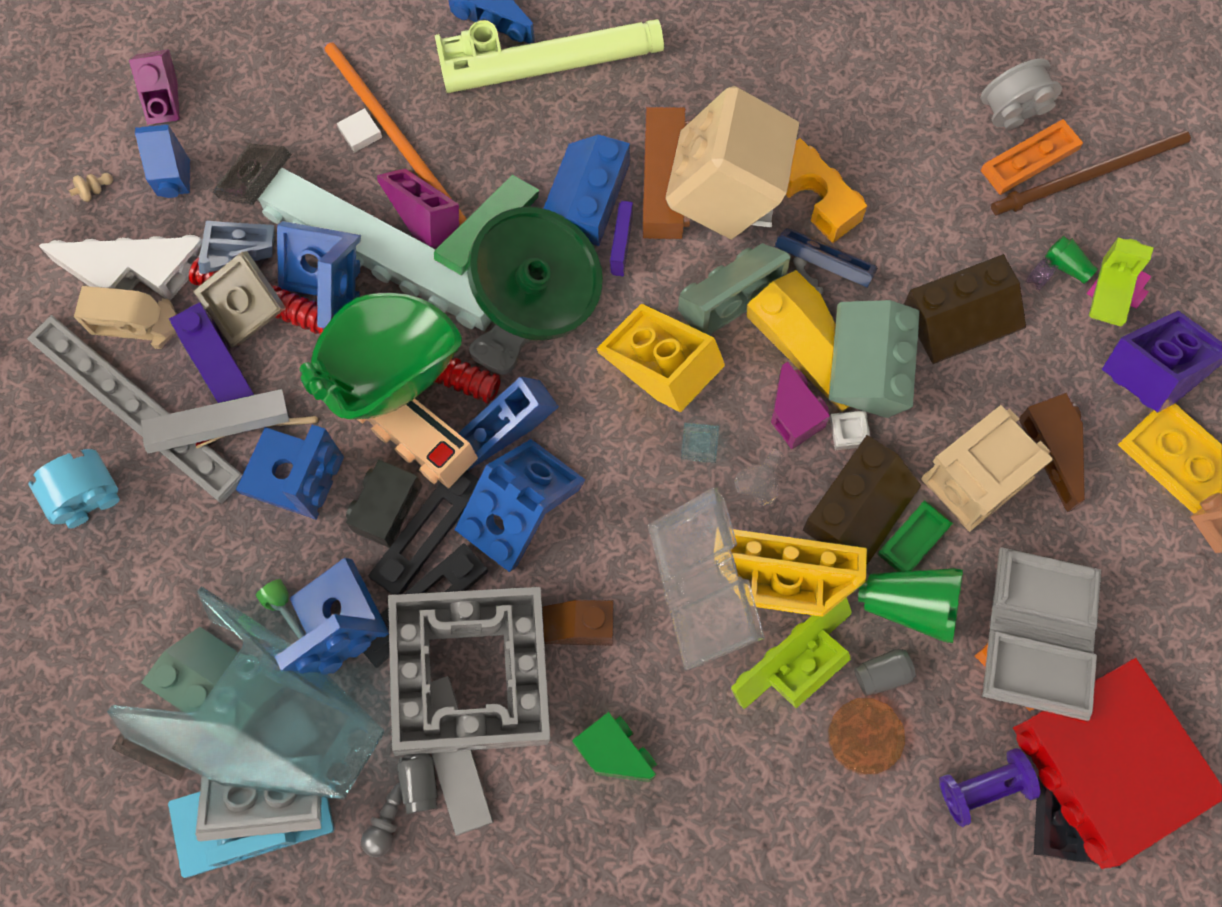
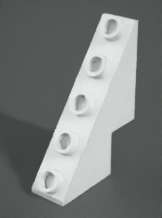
[39,235,202,300]

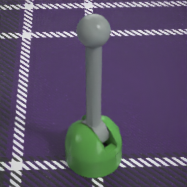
[255,579,305,639]

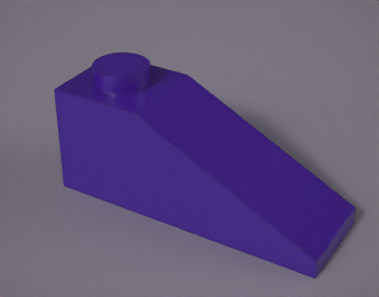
[169,302,255,403]

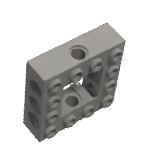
[388,587,550,756]

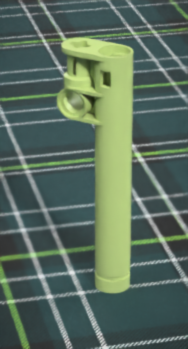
[435,19,664,93]

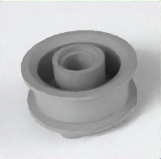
[980,58,1062,131]

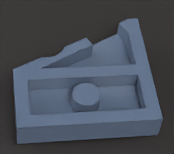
[198,221,275,274]

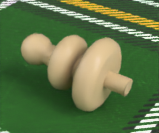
[69,173,113,202]

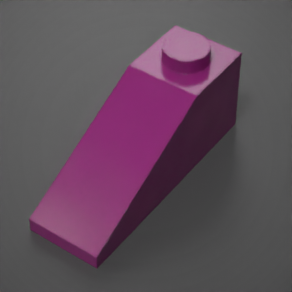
[377,168,459,249]

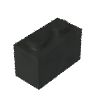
[346,460,422,548]

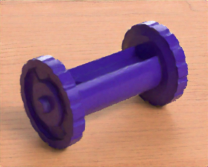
[939,748,1040,827]

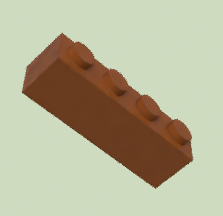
[643,107,690,239]

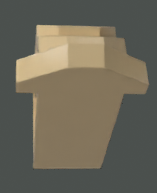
[74,286,177,349]

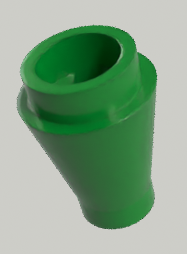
[1045,235,1098,284]

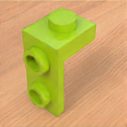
[1089,237,1153,327]

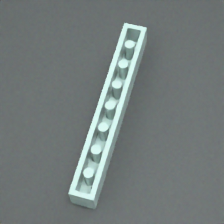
[256,166,491,331]

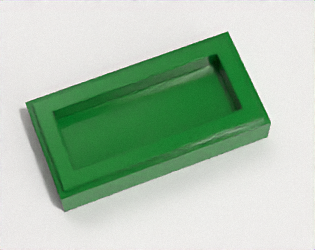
[877,500,953,572]

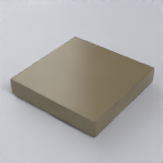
[193,251,286,347]

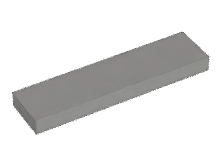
[141,389,289,454]
[431,676,494,836]

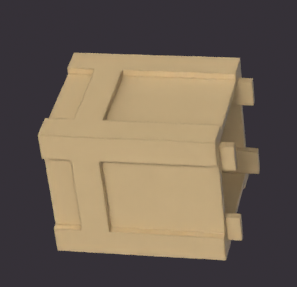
[921,405,1053,532]

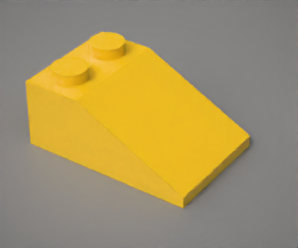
[596,303,725,413]

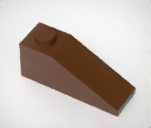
[1019,393,1085,512]

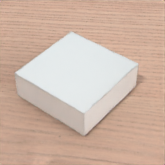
[337,108,382,153]
[830,411,870,450]

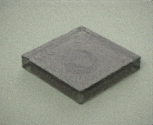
[213,143,292,205]

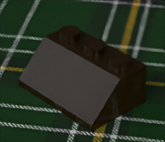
[903,254,1026,364]
[802,435,921,566]

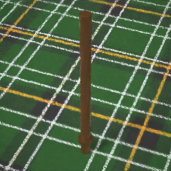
[991,130,1191,216]

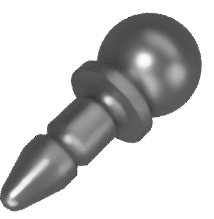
[361,783,402,857]

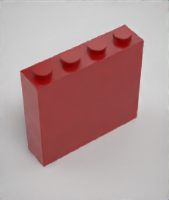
[1012,658,1222,869]

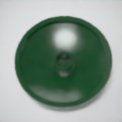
[467,207,603,340]

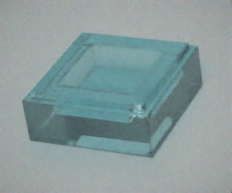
[681,422,719,463]

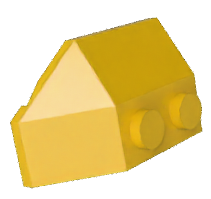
[715,527,867,617]

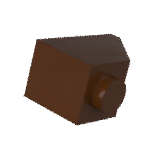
[542,600,614,646]

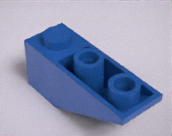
[448,0,535,44]

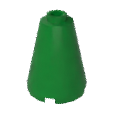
[858,568,963,643]

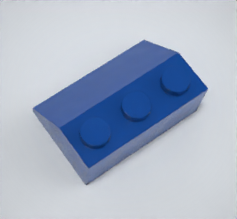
[543,134,630,246]

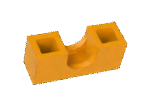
[786,138,867,244]

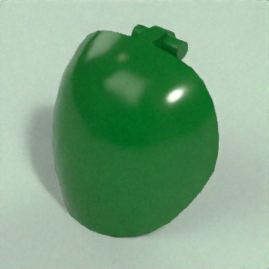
[299,293,462,420]

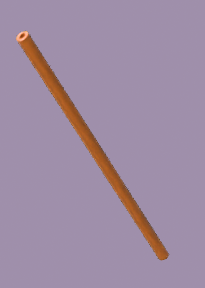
[324,42,467,226]

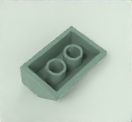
[678,243,791,335]
[829,300,920,418]
[141,627,289,749]

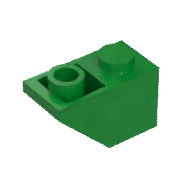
[572,712,657,782]

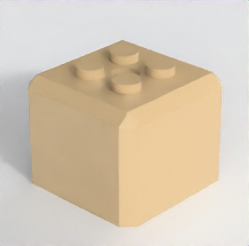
[666,86,799,240]

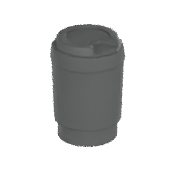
[854,648,916,696]
[397,753,438,814]

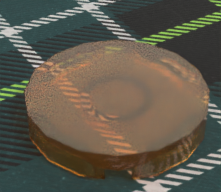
[828,698,905,775]

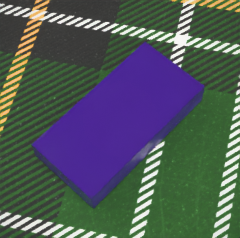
[610,201,633,277]

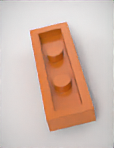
[980,119,1083,195]

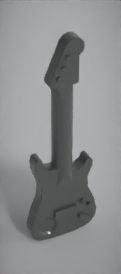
[469,325,531,375]

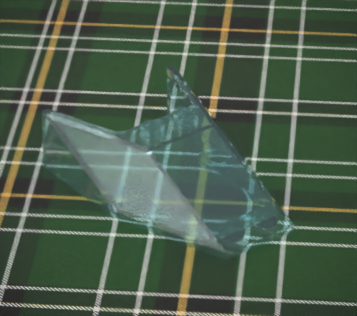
[107,586,385,799]

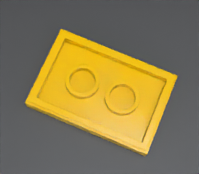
[1118,403,1222,514]

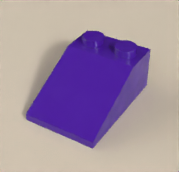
[1102,311,1222,413]

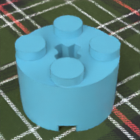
[28,449,120,528]

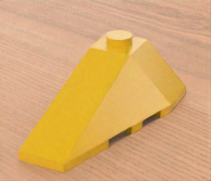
[747,270,849,412]

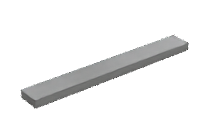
[27,315,243,504]

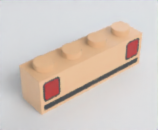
[357,399,478,489]

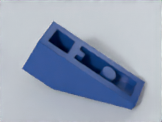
[458,377,559,471]

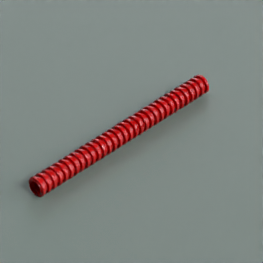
[189,257,501,404]

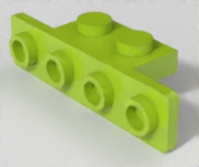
[731,597,852,709]

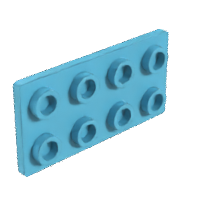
[168,774,335,878]

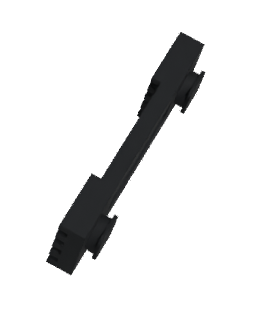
[368,470,479,595]
[363,543,489,668]

